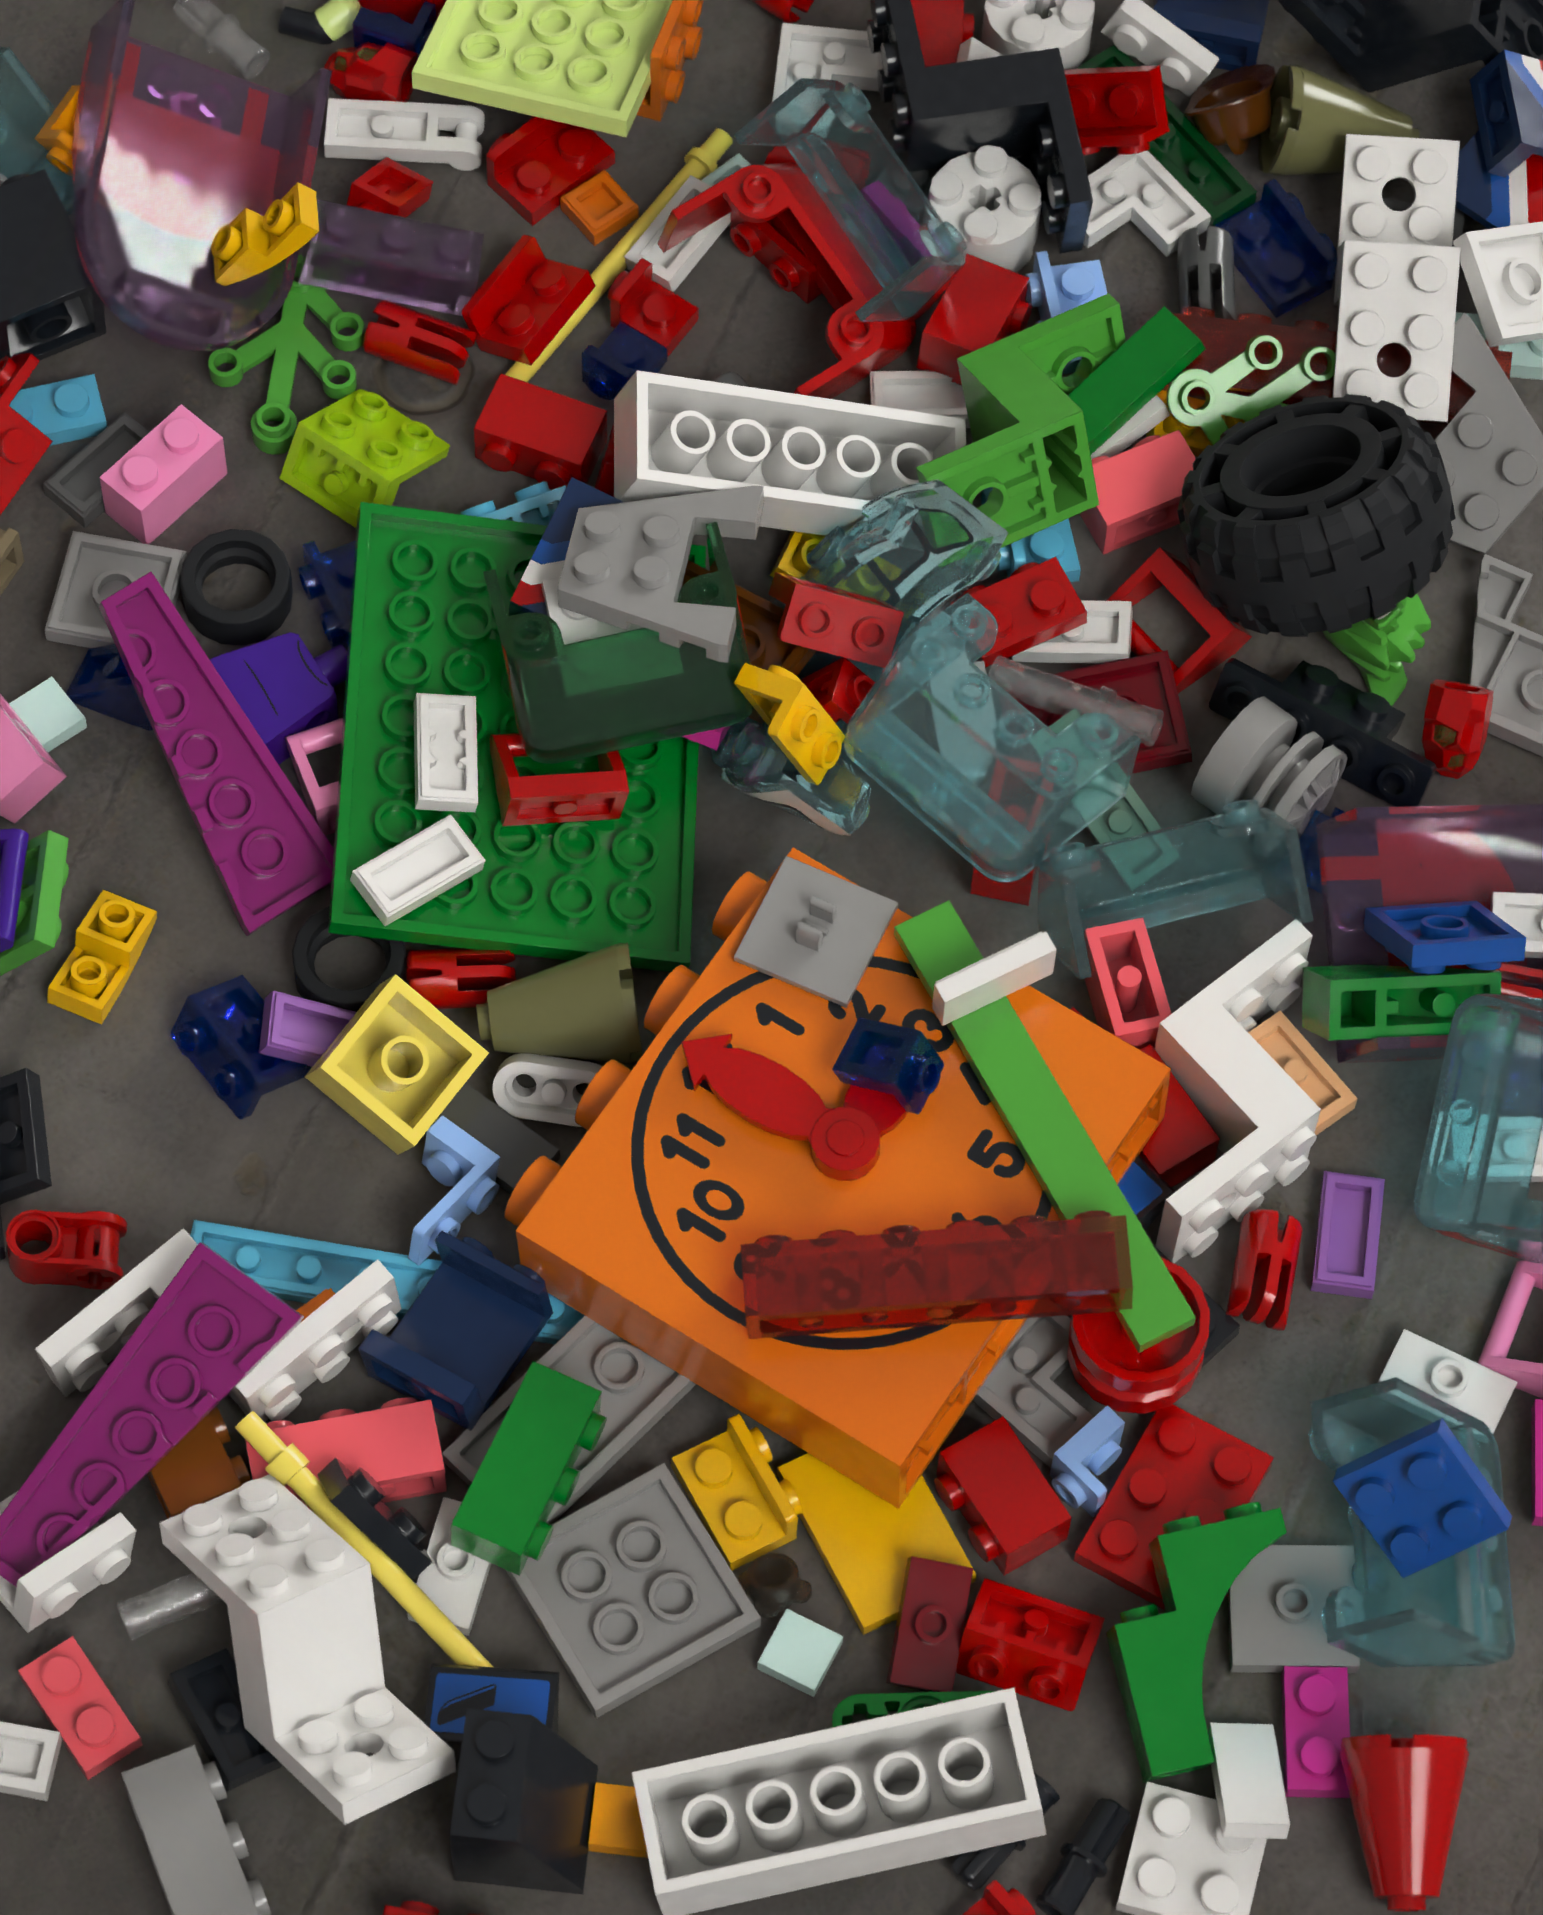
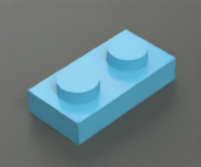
[9,374,107,446]

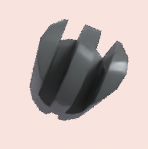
[1177,226,1236,331]

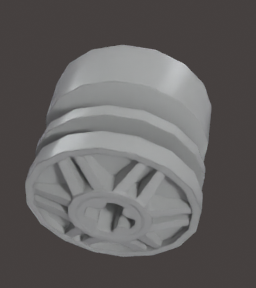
[1191,696,1348,856]

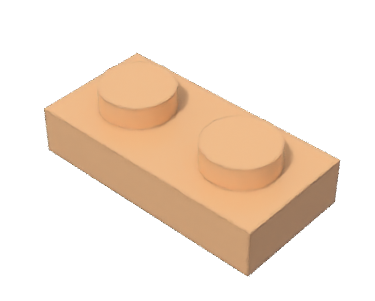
[1248,1010,1358,1135]

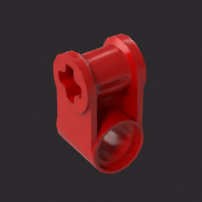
[5,1209,128,1290]

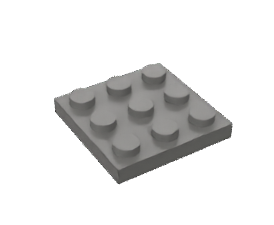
[505,1463,761,1719]

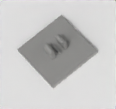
[734,856,898,1008]

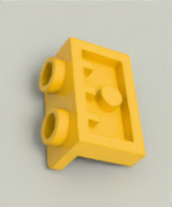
[671,1414,803,1571]

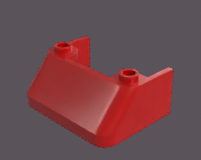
[657,162,916,399]

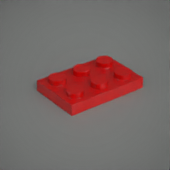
[1074,1404,1274,1610]

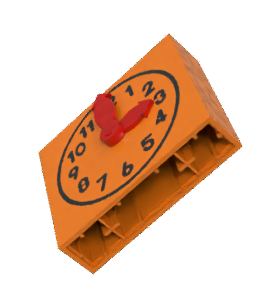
[504,847,1171,1509]

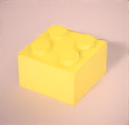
[305,974,489,1155]

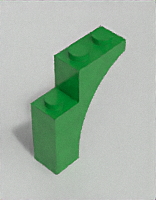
[1106,1502,1287,1783]

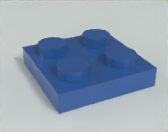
[1364,901,1526,974]
[1333,1418,1512,1578]

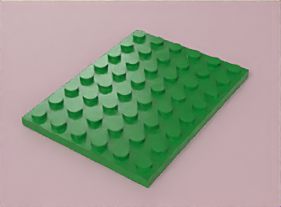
[328,502,706,972]

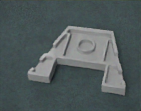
[1434,313,1543,555]
[557,486,764,663]
[1468,554,1543,757]

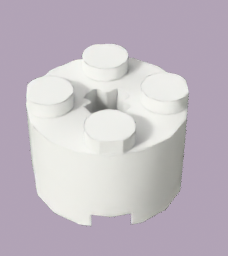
[981,0,1095,69]
[926,145,1041,275]

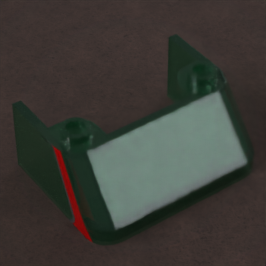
[484,522,754,764]

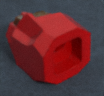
[323,42,418,102]
[1422,679,1494,779]

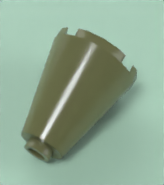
[1259,65,1419,176]
[476,942,643,1064]

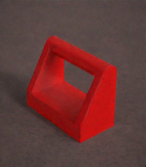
[1106,547,1252,694]
[490,728,629,826]

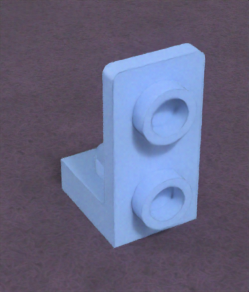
[408,1115,500,1266]

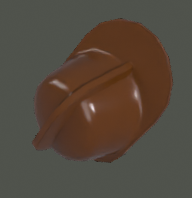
[1184,64,1276,156]

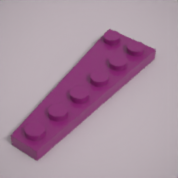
[99,572,334,936]
[0,1242,304,1587]

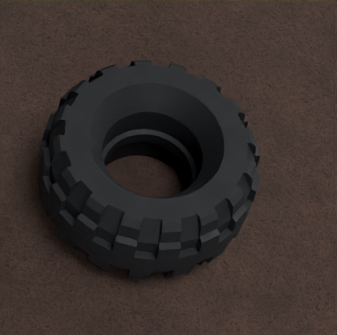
[1177,394,1456,637]

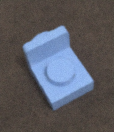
[1049,1405,1125,1517]

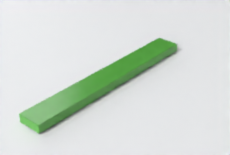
[894,900,1196,1353]

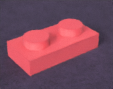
[18,1636,142,1780]

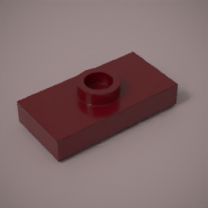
[886,1556,973,1692]

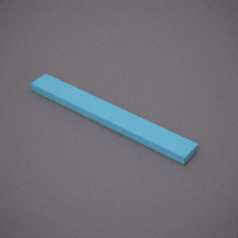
[190,1220,585,1344]

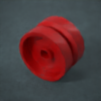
[1067,1257,1210,1414]

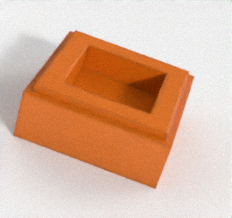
[560,170,639,246]

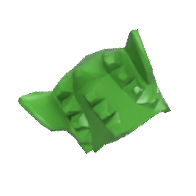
[1322,594,1431,706]

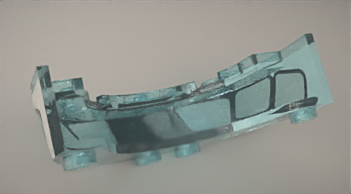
[711,479,1009,835]

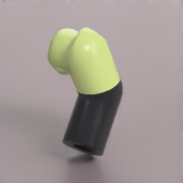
[278,0,361,45]

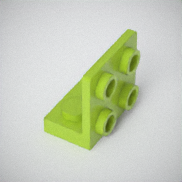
[279,389,450,529]

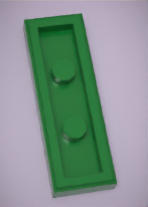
[1068,306,1206,455]

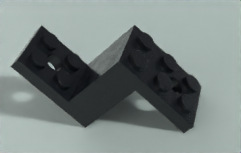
[867,0,1093,254]
[1278,0,1543,93]

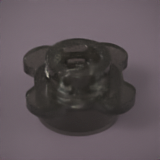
[738,1553,812,1618]

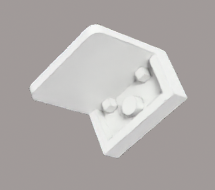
[0,1490,136,1633]

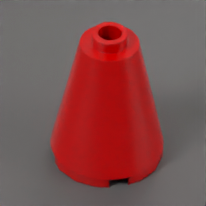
[1339,1734,1469,1912]

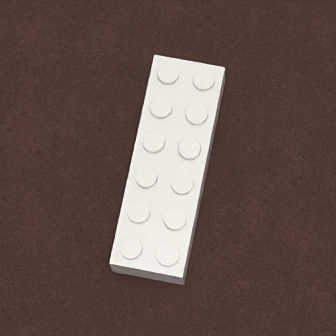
[614,370,966,550]
[632,1688,1047,1915]

